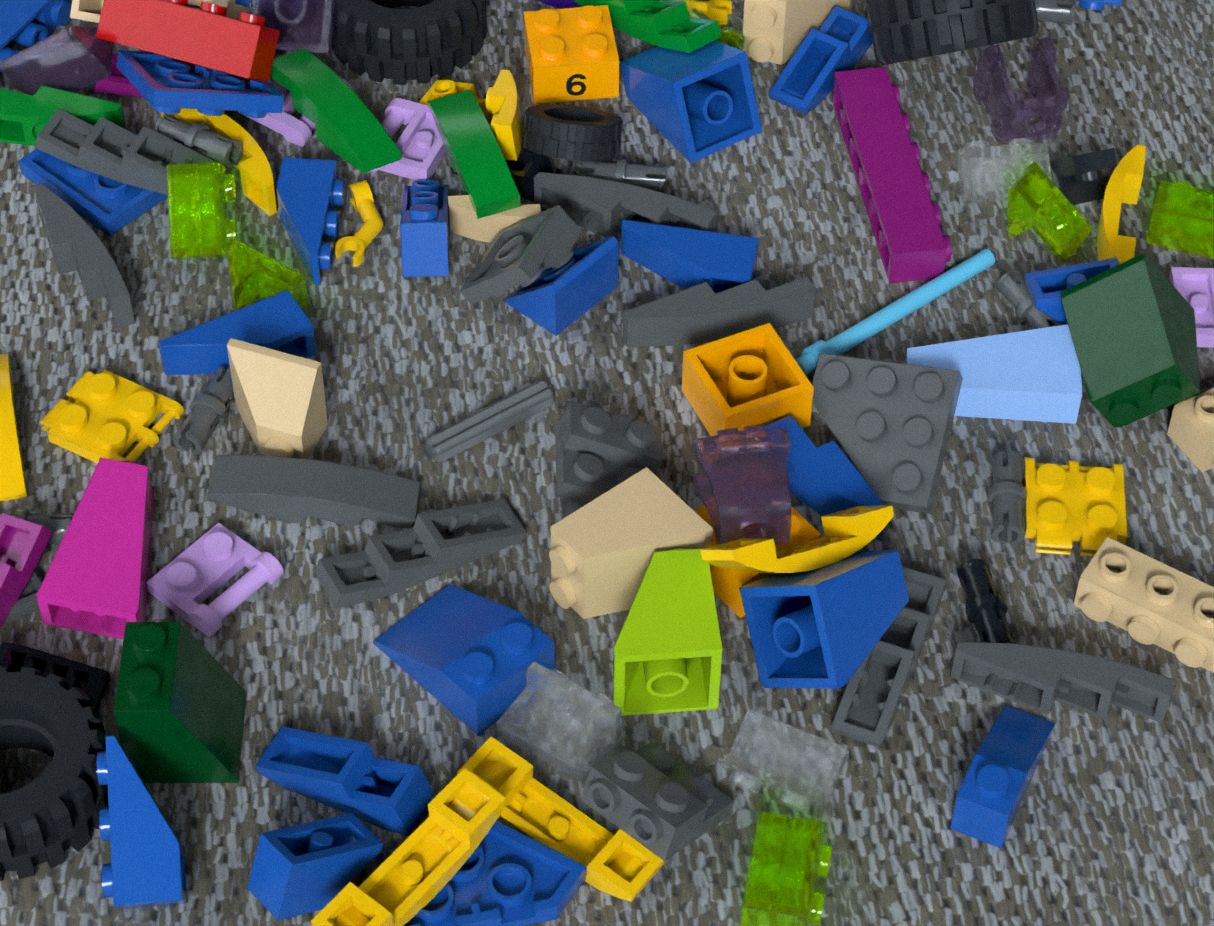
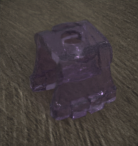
[973,38,1070,145]
[694,425,791,545]

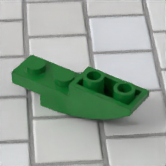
[0,85,126,146]

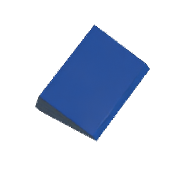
[503,236,619,336]

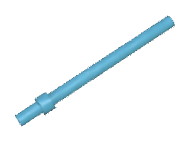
[795,249,995,375]

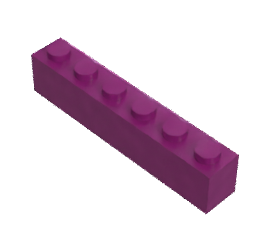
[832,67,952,284]

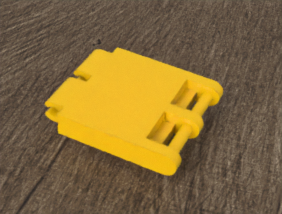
[40,370,185,464]
[1023,457,1127,557]

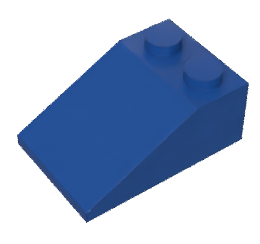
[373,584,555,736]

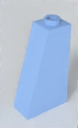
[905,324,1082,424]

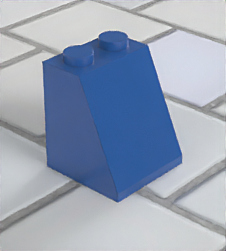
[619,41,762,163]
[739,550,909,689]

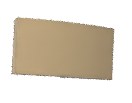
[448,195,541,243]

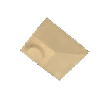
[227,338,328,459]

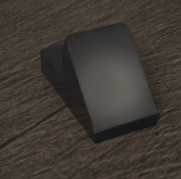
[1039,148,1117,207]

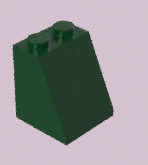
[1061,253,1201,428]
[114,622,247,783]

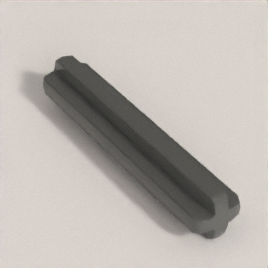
[425,380,554,463]

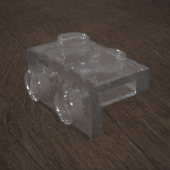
[952,138,1053,203]
[496,662,621,783]
[719,709,849,814]

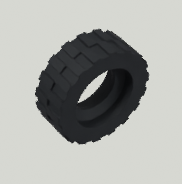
[522,104,623,161]

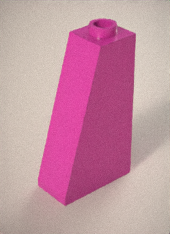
[36,457,153,639]

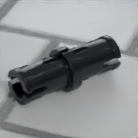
[957,559,1016,644]

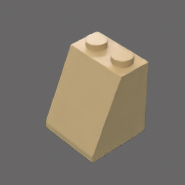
[742,0,852,65]
[549,467,713,619]

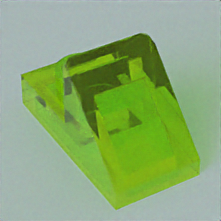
[1008,162,1092,260]
[226,238,308,311]

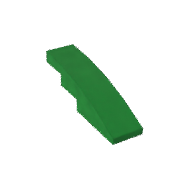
[573,0,721,54]
[270,48,401,173]
[428,90,521,219]

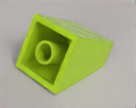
[613,548,723,716]

